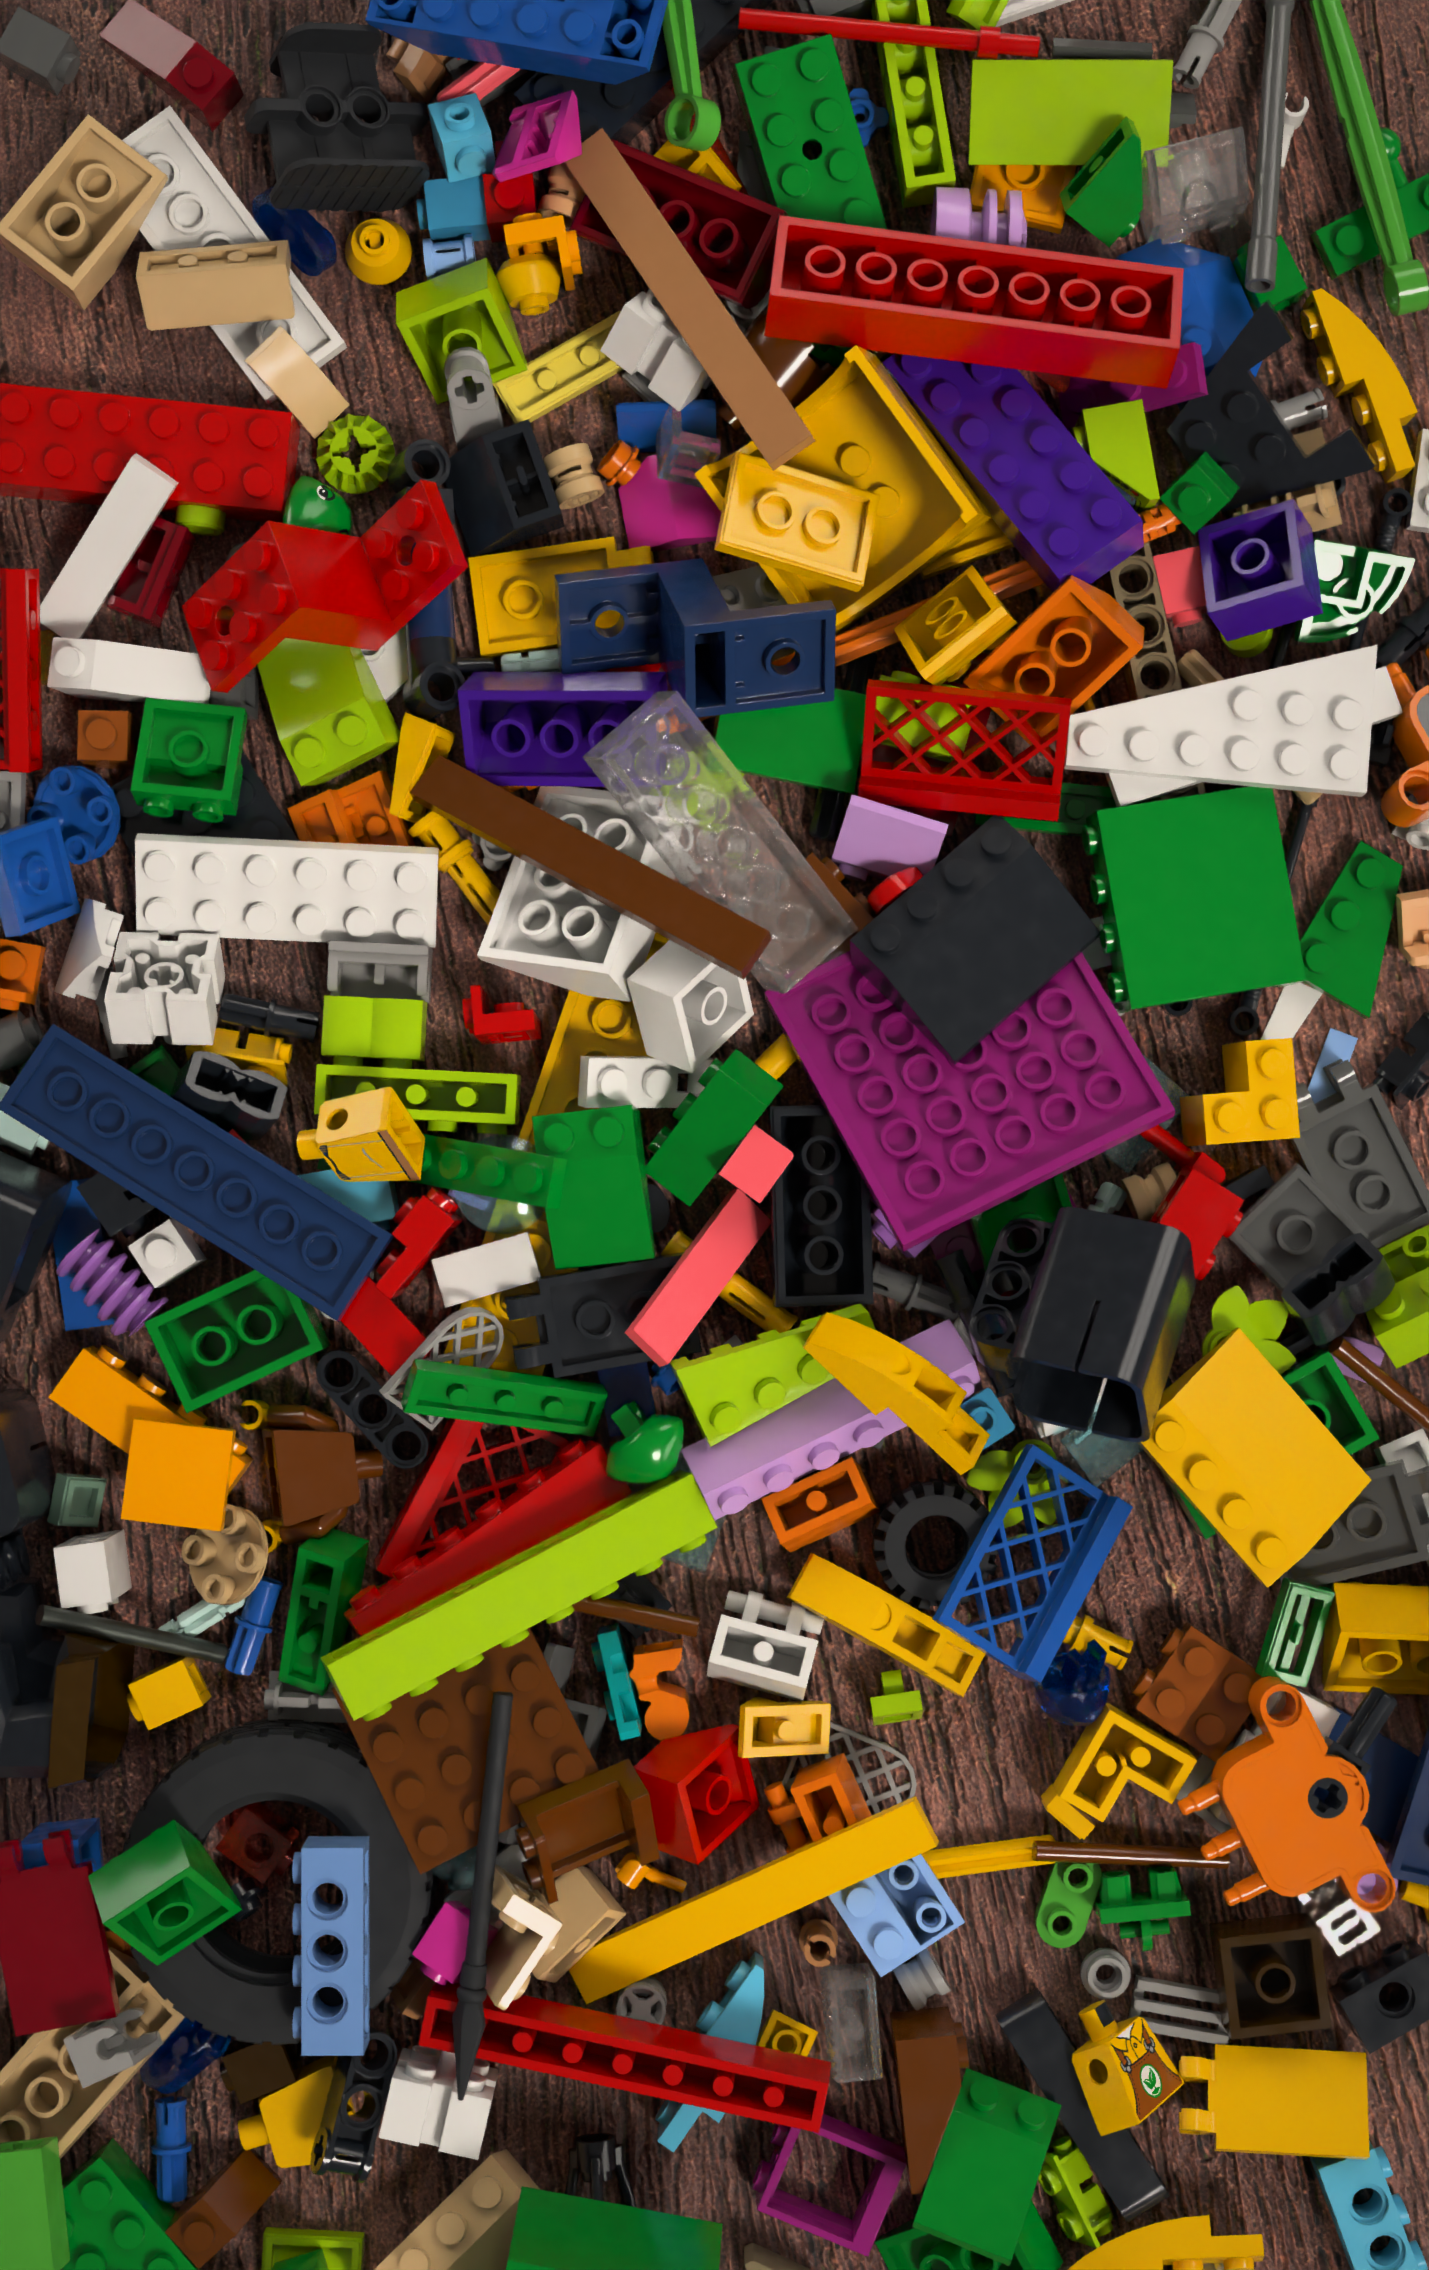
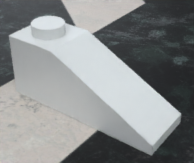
[47,637,211,704]

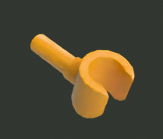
[615,1852,687,1893]

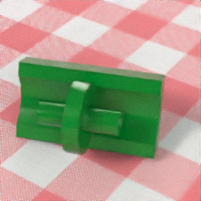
[1094,1866,1191,1952]

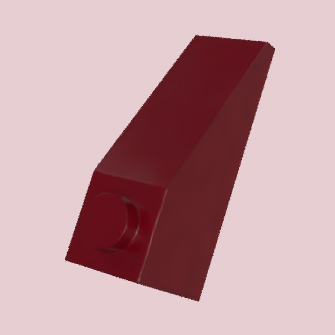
[99,0,244,132]

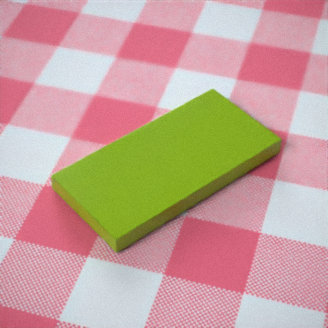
[968,59,1173,166]

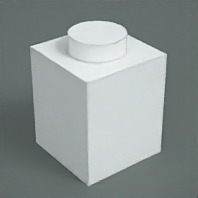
[127,1219,207,1288]

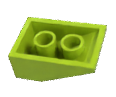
[257,638,400,786]

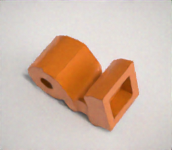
[629,1638,690,1741]

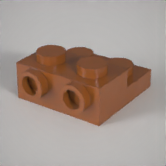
[1131,1622,1264,1762]

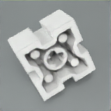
[600,289,746,411]
[104,932,225,1045]
[379,2045,499,2160]

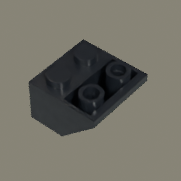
[445,419,565,557]

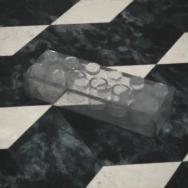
[583,691,858,994]

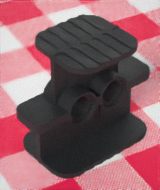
[244,22,430,212]

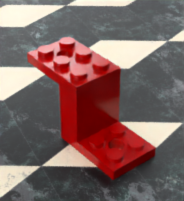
[182,479,468,693]

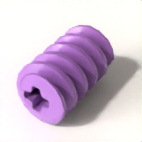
[56,1228,169,1337]

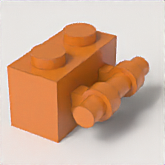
[761,1457,880,1553]
[764,1753,872,1854]

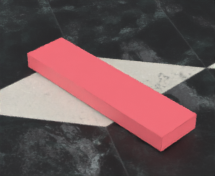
[625,1188,771,1367]

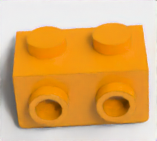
[503,213,583,291]

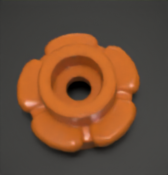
[597,440,641,486]

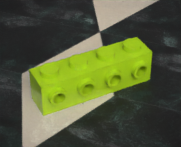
[314,1064,521,1135]

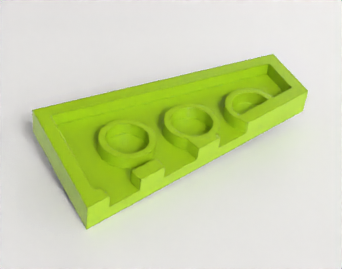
[670,1303,876,1447]

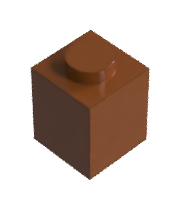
[77,710,140,769]

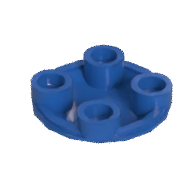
[27,765,121,865]

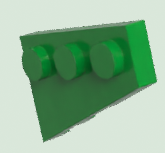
[1299,840,1403,1019]

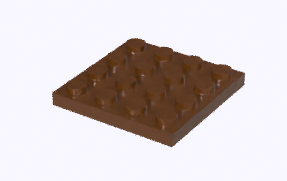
[331,1628,599,1875]

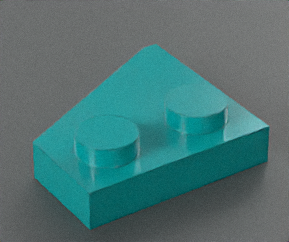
[591,1623,643,1741]

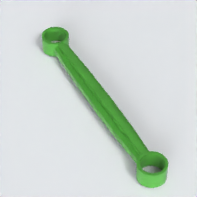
[662,0,721,151]
[1309,0,1429,317]

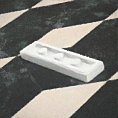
[40,453,179,639]

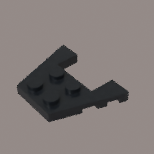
[1167,299,1376,512]

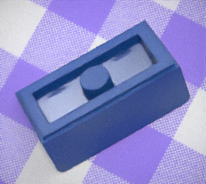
[616,399,717,453]

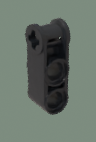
[310,2026,397,2183]

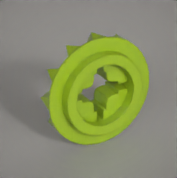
[316,413,395,494]

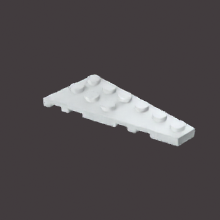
[1064,645,1377,797]

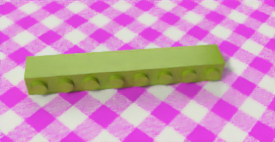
[321,1469,718,1721]

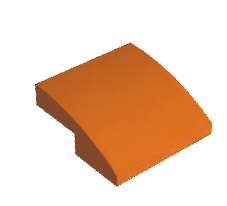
[287,771,415,846]

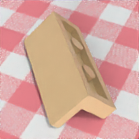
[136,240,295,331]

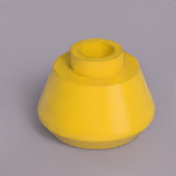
[345,218,412,285]
[496,253,562,316]

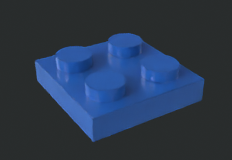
[0,816,81,937]

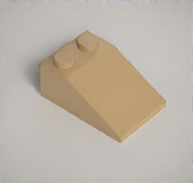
[0,114,168,310]

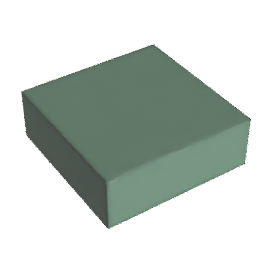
[47,1473,107,1527]

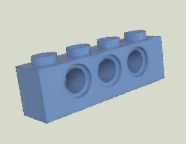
[292,1836,370,2056]

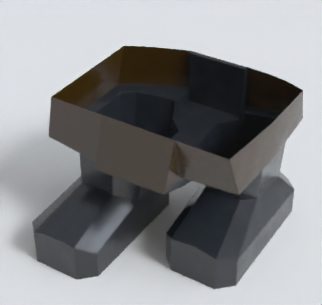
[0,1577,135,1789]

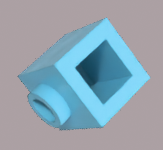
[428,93,495,183]

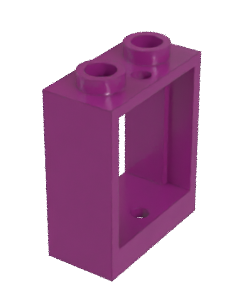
[751,2113,907,2257]

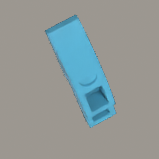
[655,1951,764,2153]

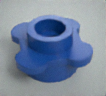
[849,88,889,147]

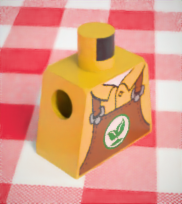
[1072,2000,1185,2136]

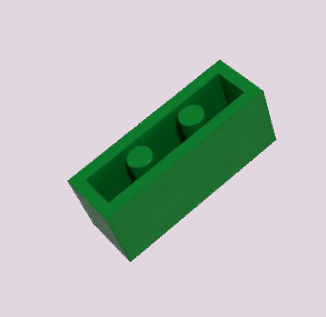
[646,1049,784,1207]

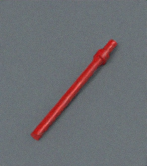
[738,7,1040,59]

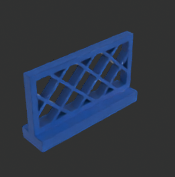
[932,1444,1133,1683]

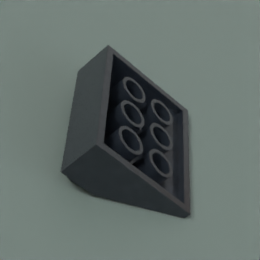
[850,815,1100,1065]

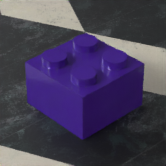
[1198,499,1323,642]

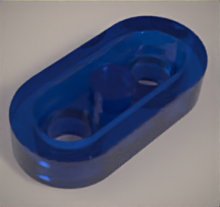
[252,186,337,276]
[140,2017,232,2094]

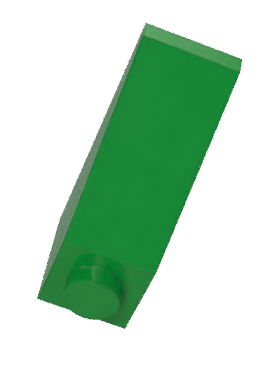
[278,1529,369,1696]

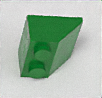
[88,1820,242,1966]

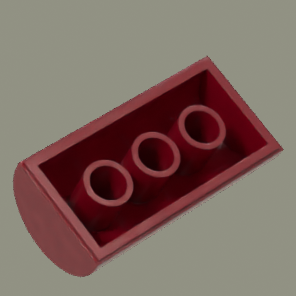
[569,139,788,309]

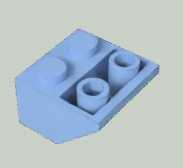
[828,1854,965,1977]

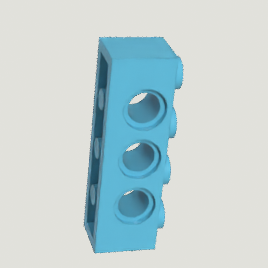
[1309,2141,1428,2270]

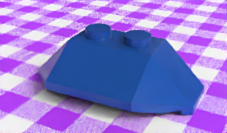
[1115,237,1263,412]

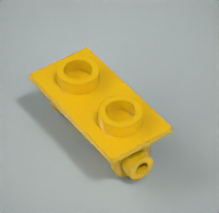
[185,1028,293,1086]

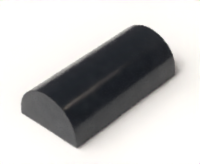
[768,1105,874,1307]

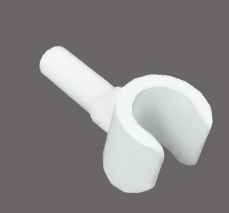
[1281,92,1309,169]

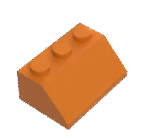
[963,575,1145,746]

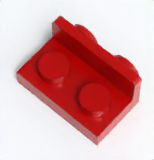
[462,985,542,1045]

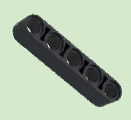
[995,1988,1170,2223]

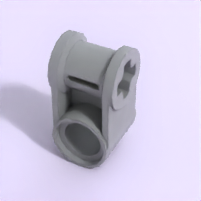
[444,347,504,450]

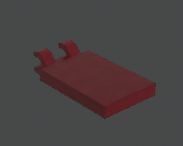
[0,1828,121,2037]

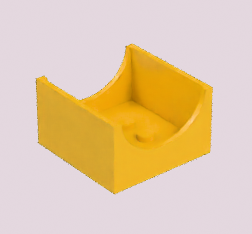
[694,345,992,635]

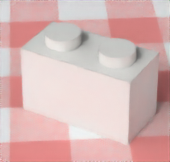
[53,1529,132,1614]

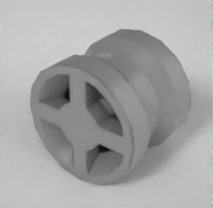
[893,1947,952,2011]
[616,1976,667,2025]

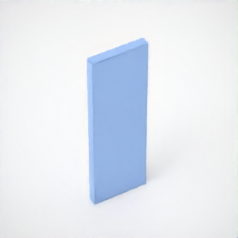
[1308,1028,1358,1104]

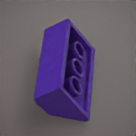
[457,672,670,787]

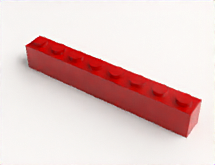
[418,1981,831,2133]

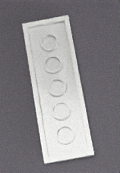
[122,106,347,405]
[135,833,439,948]

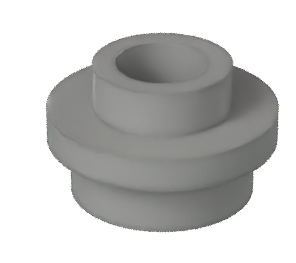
[1080,1948,1131,1999]

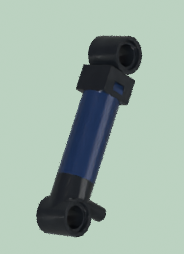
[387,439,495,720]

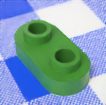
[1034,1862,1102,1948]

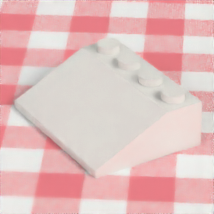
[477,786,693,1002]

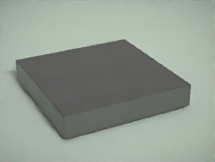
[1228,1163,1369,1292]

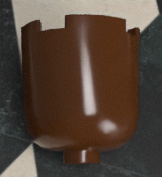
[711,305,835,432]

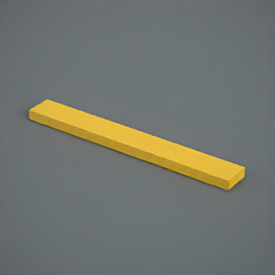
[569,1796,939,2005]

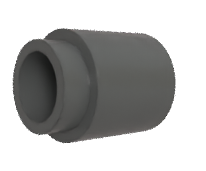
[0,1011,44,1073]

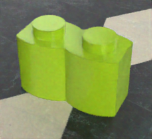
[321,996,427,1069]

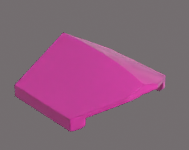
[492,90,582,182]
[618,451,721,552]

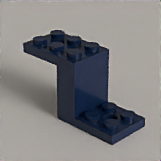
[554,558,836,719]

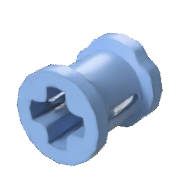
[423,234,476,280]

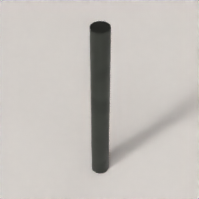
[35,1604,228,1664]

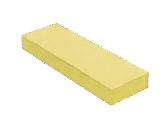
[493,311,624,424]

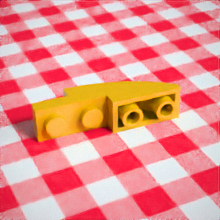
[1300,288,1417,484]
[803,1312,990,1475]
[787,1553,985,1697]
[1068,2215,1264,2270]

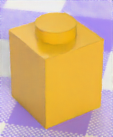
[127,1656,211,1731]

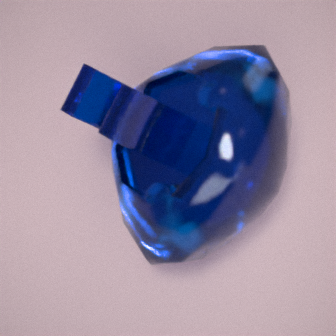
[1030,1639,1110,1726]

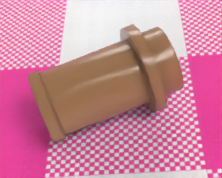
[799,1918,838,1967]

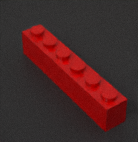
[343,1439,632,1637]

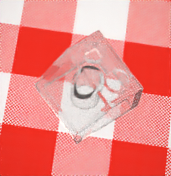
[1140,126,1250,245]

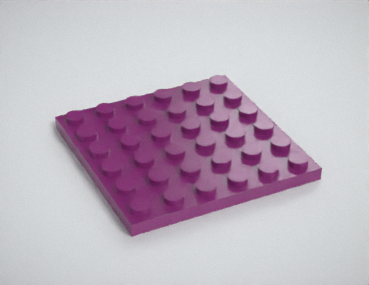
[764,951,1175,1252]

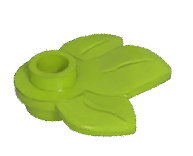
[1201,1285,1296,1374]
[966,1439,1064,1528]

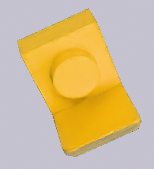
[738,1697,831,1758]

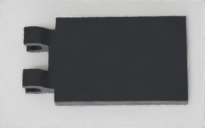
[504,1252,702,1378]

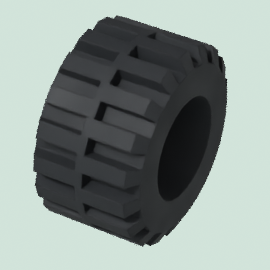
[871,1478,999,1610]

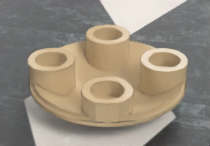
[181,1504,268,1605]

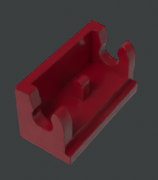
[107,517,196,629]

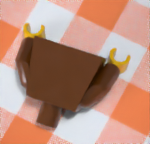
[240,1400,383,1553]

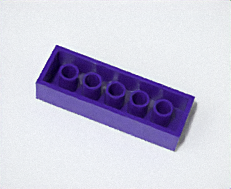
[882,353,1144,593]

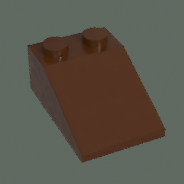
[889,2006,969,2195]

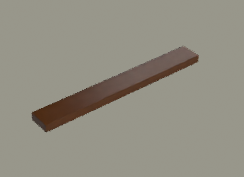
[410,754,772,980]

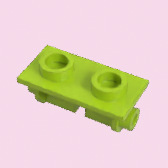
[1038,2136,1114,2248]

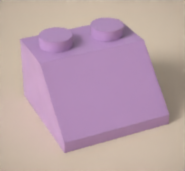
[831,794,949,882]

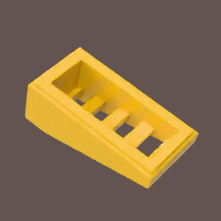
[389,712,456,823]

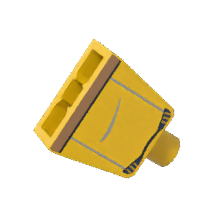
[297,1087,425,1182]

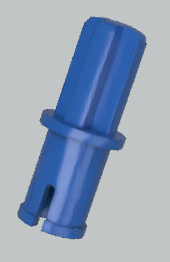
[224,1575,284,1676]
[151,2096,192,2203]

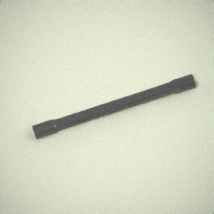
[1245,0,1295,293]

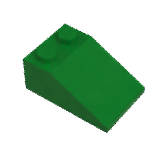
[532,1105,656,1270]
[912,2068,1062,2266]
[875,2200,1063,2270]

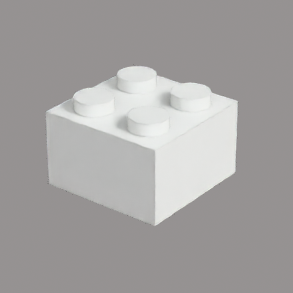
[627,940,754,1074]

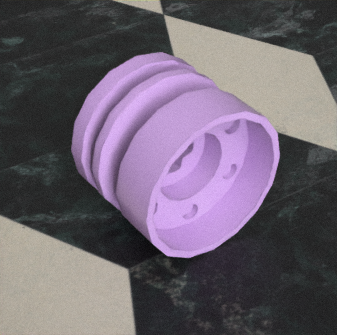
[930,187,1027,248]

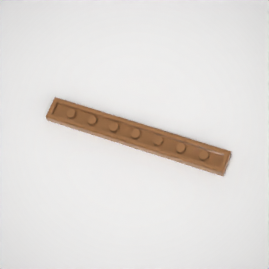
[565,128,816,471]

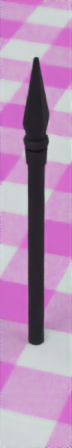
[452,1691,513,2101]

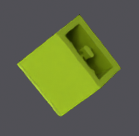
[1365,1225,1429,1369]

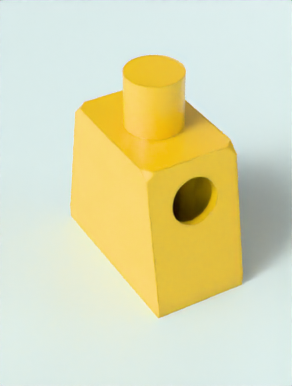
[238,2056,356,2168]

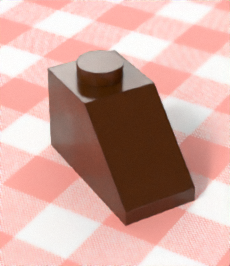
[165,2149,282,2269]

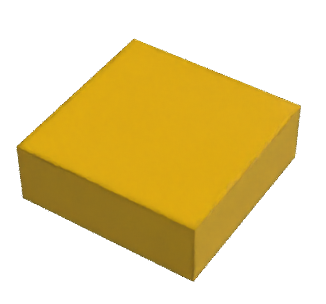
[1041,1784,1095,1839]

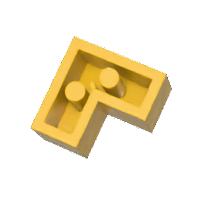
[1180,1038,1300,1146]
[1053,1699,1197,1822]

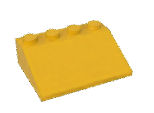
[1137,1327,1371,1588]

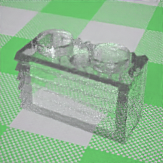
[820,1963,883,2083]

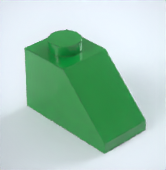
[1059,116,1143,248]

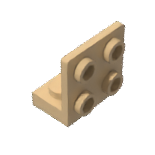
[484,1864,563,2011]

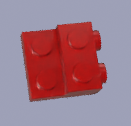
[375,1187,463,1299]

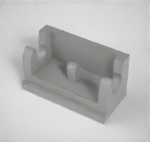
[327,940,433,1003]
[63,2007,163,2088]

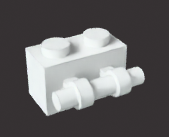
[707,1590,824,1702]

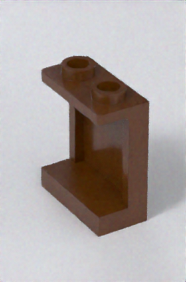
[514,1758,660,1905]

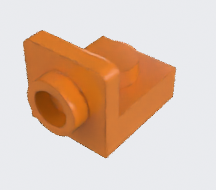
[0,938,46,1012]

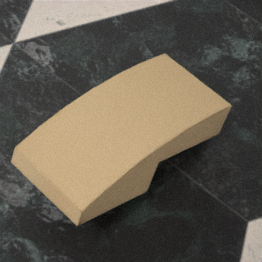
[244,326,349,439]

